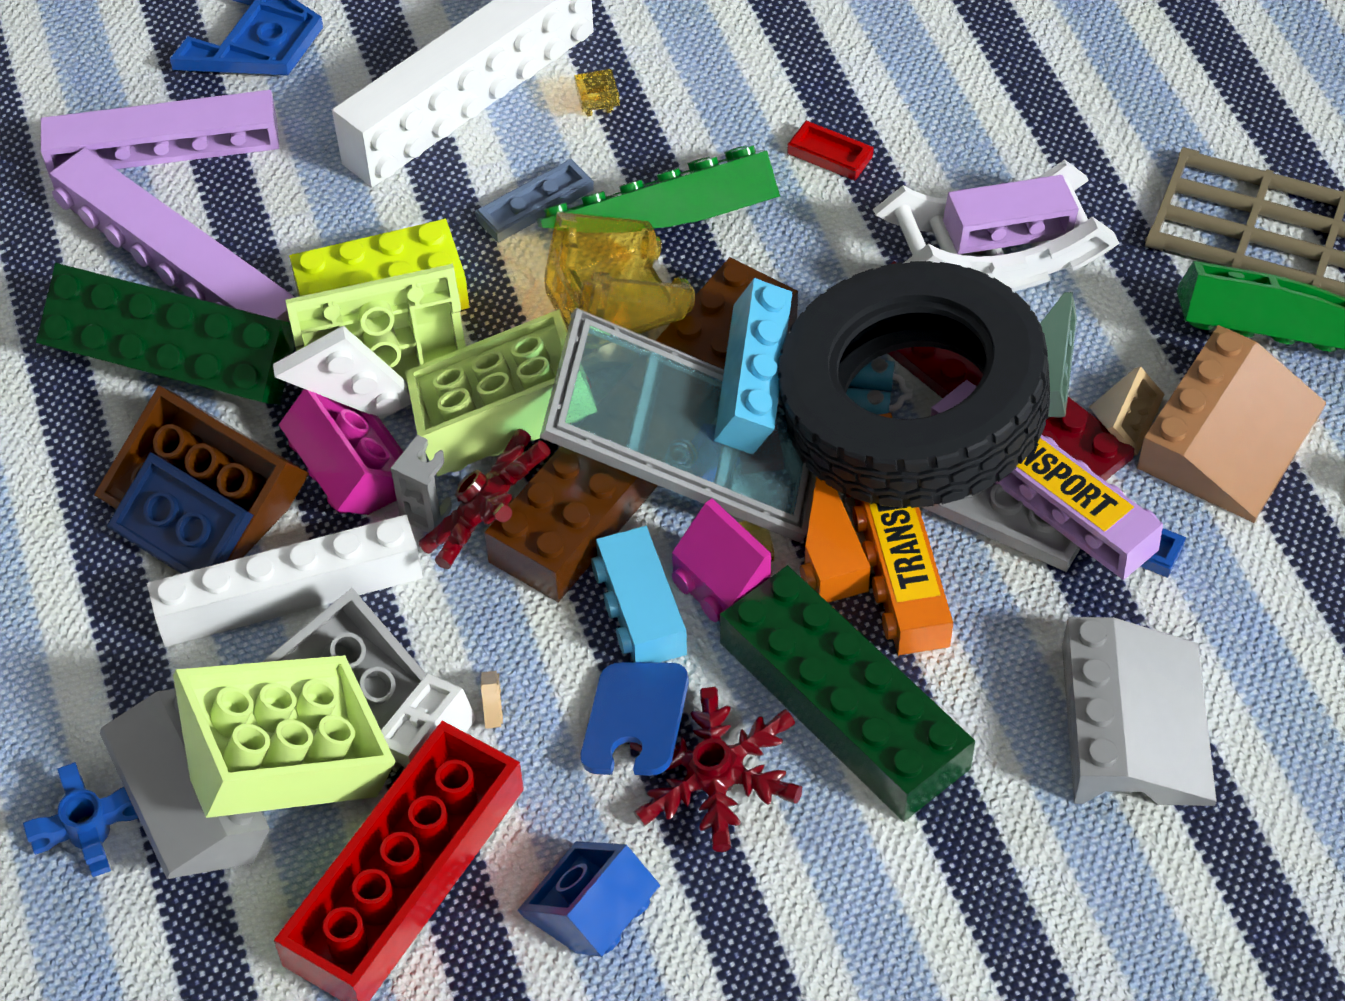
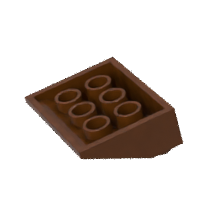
[94,385,310,562]

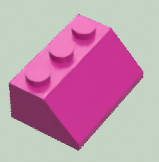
[279,389,403,515]

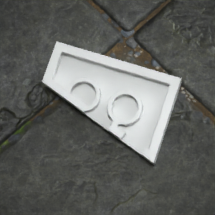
[273,326,411,419]

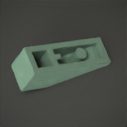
[1040,292,1077,417]

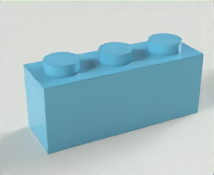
[591,526,687,663]

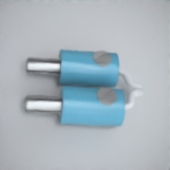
[846,359,913,415]

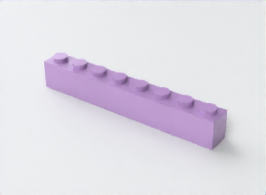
[49,147,296,322]

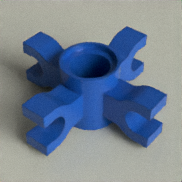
[23,762,138,877]

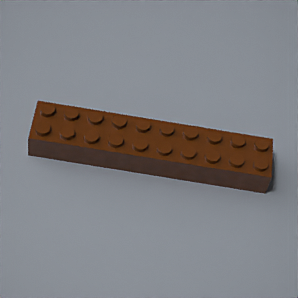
[484,257,798,603]

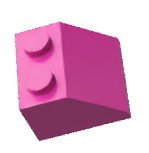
[672,498,771,622]

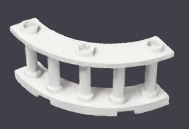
[873,159,1120,291]

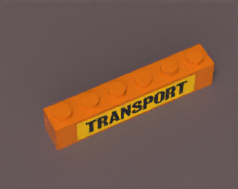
[846,413,953,656]

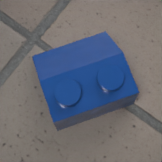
[517,841,660,957]

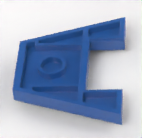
[170,0,323,75]

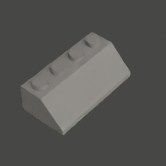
[100,689,270,879]

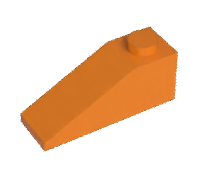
[799,477,871,603]

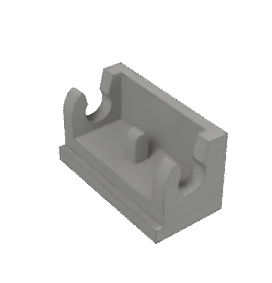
[391,435,452,533]

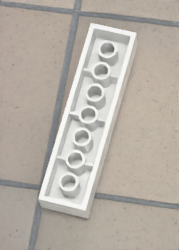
[332,0,594,187]

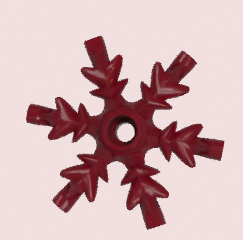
[419,429,550,569]
[630,687,802,852]

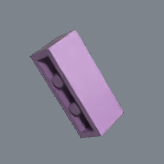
[943,175,1079,255]

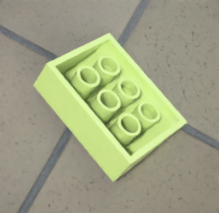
[405,309,596,477]
[173,655,396,818]

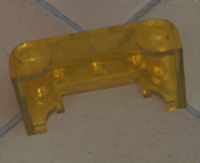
[544,212,695,351]

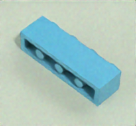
[714,278,792,455]

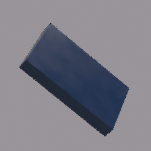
[107,452,254,574]

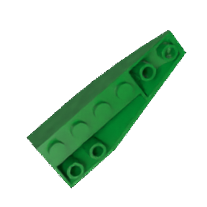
[536,145,780,231]
[1177,261,1345,352]

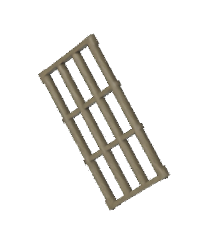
[1145,147,1345,298]

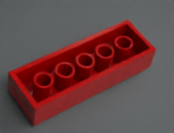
[274,720,524,1001]

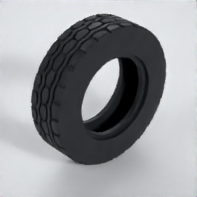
[778,261,1050,508]

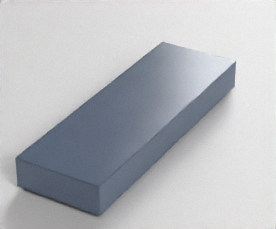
[475,159,594,243]

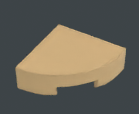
[481,671,503,729]

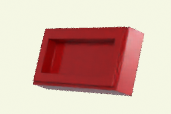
[787,120,874,181]

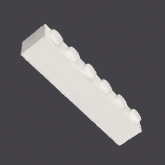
[147,514,423,647]

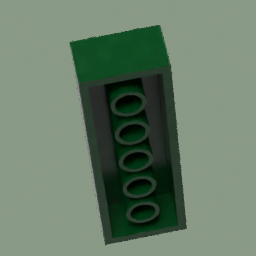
[36,263,295,405]
[720,565,975,822]

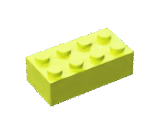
[289,219,470,310]

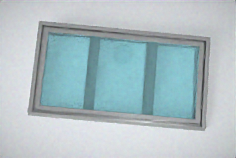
[540,308,816,543]

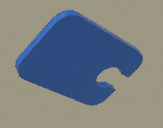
[581,662,689,776]

